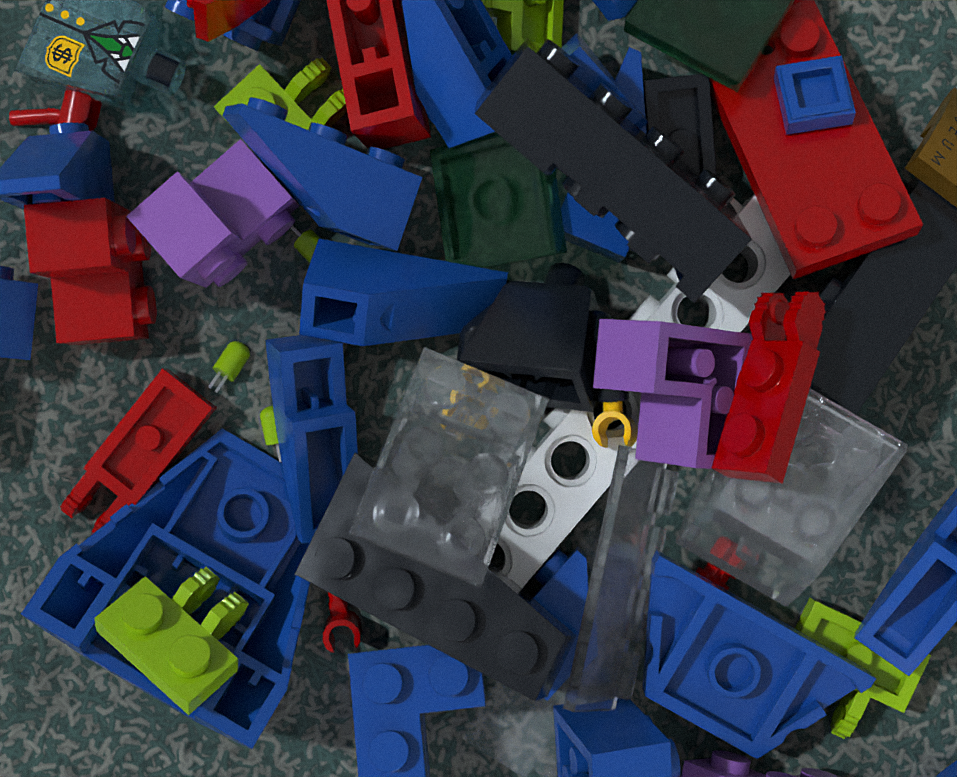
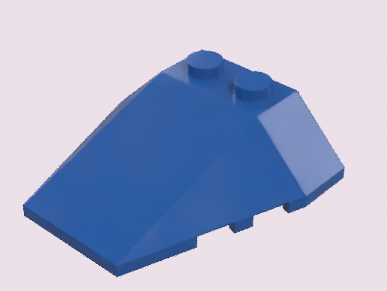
[21,428,310,750]

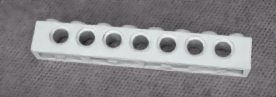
[460,194,790,588]

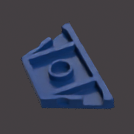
[642,550,876,759]

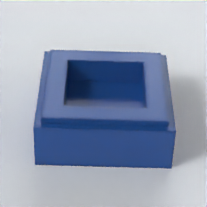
[774,55,856,135]

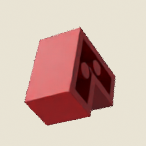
[24,198,157,345]

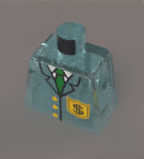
[15,0,186,109]

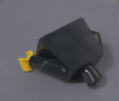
[442,263,638,448]

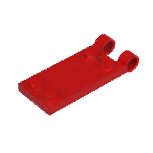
[674,0,923,280]

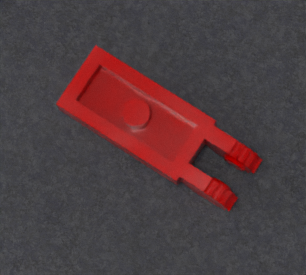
[711,291,826,483]
[60,368,217,534]

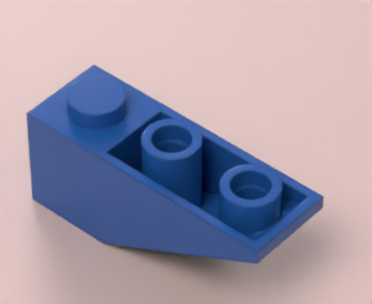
[222,97,423,251]
[299,239,508,346]

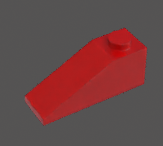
[326,0,431,149]

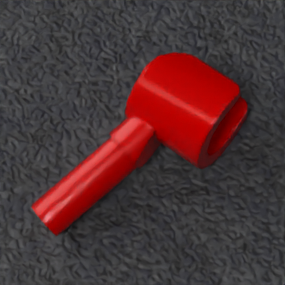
[9,90,102,131]
[323,592,362,653]

